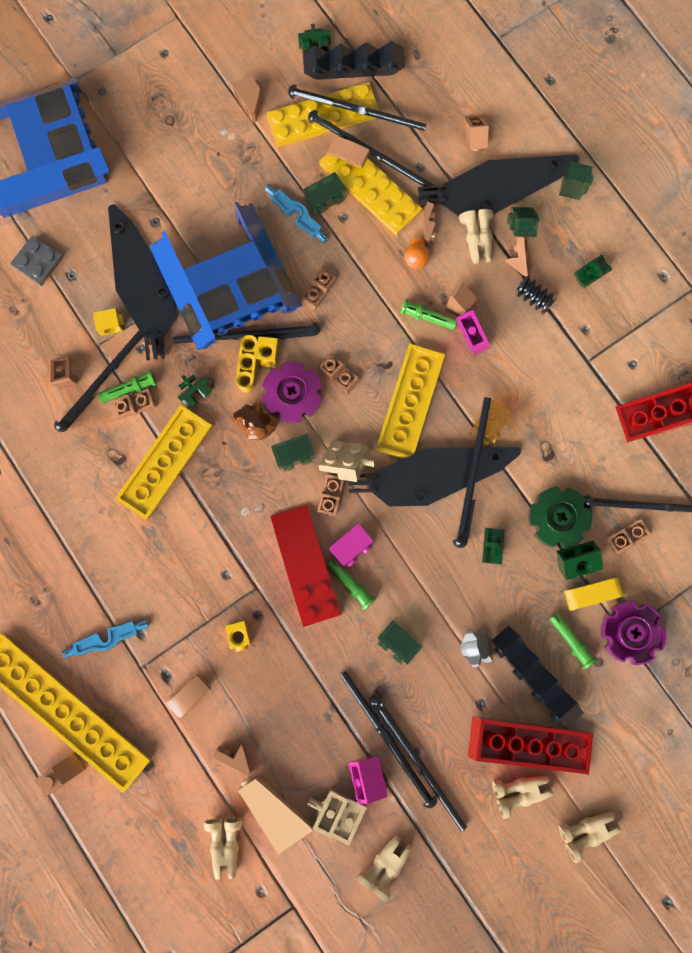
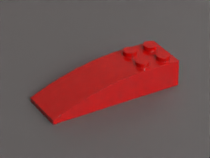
[615,382,692,443]
[270,505,341,627]
[468,716,593,774]

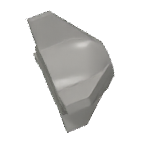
[461,628,493,667]

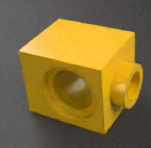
[93,308,125,336]
[256,337,279,367]
[225,621,252,652]

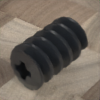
[516,275,557,315]

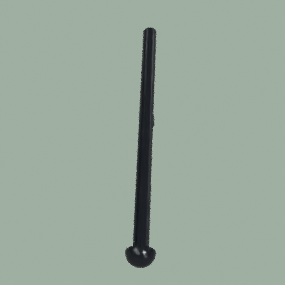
[288,84,427,131]
[308,110,434,187]
[173,322,321,344]
[54,330,143,432]
[453,397,492,548]
[583,494,692,513]
[340,671,437,809]
[369,694,467,832]

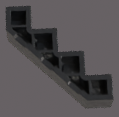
[303,41,405,80]
[491,626,584,729]

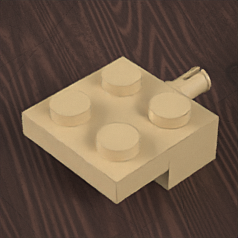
[319,440,376,482]
[307,788,367,846]

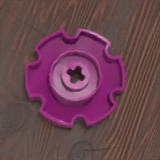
[262,362,322,423]
[601,601,666,665]

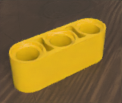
[236,335,258,393]
[564,577,624,610]

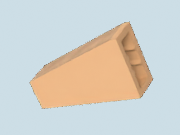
[238,776,313,855]

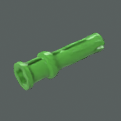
[400,298,457,331]
[98,370,157,404]
[326,558,376,610]
[549,612,598,670]

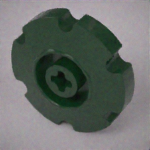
[528,487,592,549]

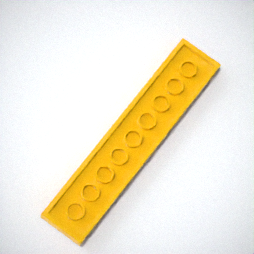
[0,633,151,793]

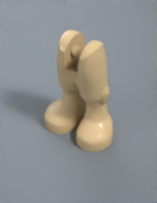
[459,209,494,264]
[492,775,554,819]
[558,812,621,863]
[204,817,242,880]
[356,835,412,903]

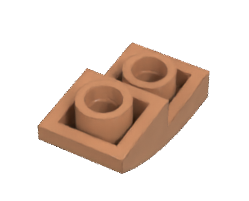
[327,136,370,168]
[422,202,437,246]
[300,268,337,310]
[318,354,360,394]
[112,388,157,419]
[317,473,344,516]
[607,519,651,555]
[166,674,211,718]

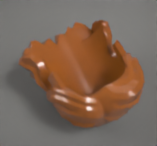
[232,403,278,441]

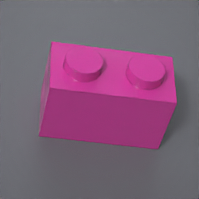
[456,310,491,356]
[329,523,373,567]
[348,756,388,804]

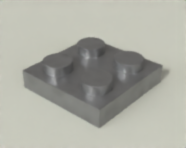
[10,235,63,286]

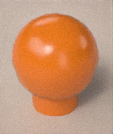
[404,238,430,269]

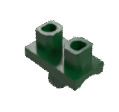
[298,23,331,53]
[574,254,613,289]
[177,375,212,408]
[482,527,505,565]

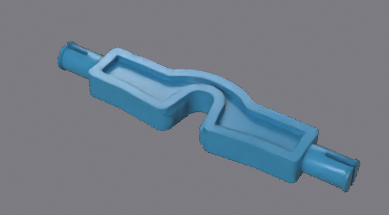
[264,184,329,244]
[62,619,149,658]

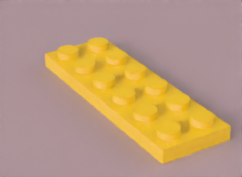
[267,82,379,148]
[319,153,422,236]
[376,343,445,459]
[115,405,213,521]

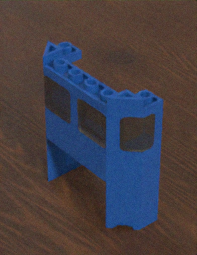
[0,77,109,218]
[149,202,302,350]

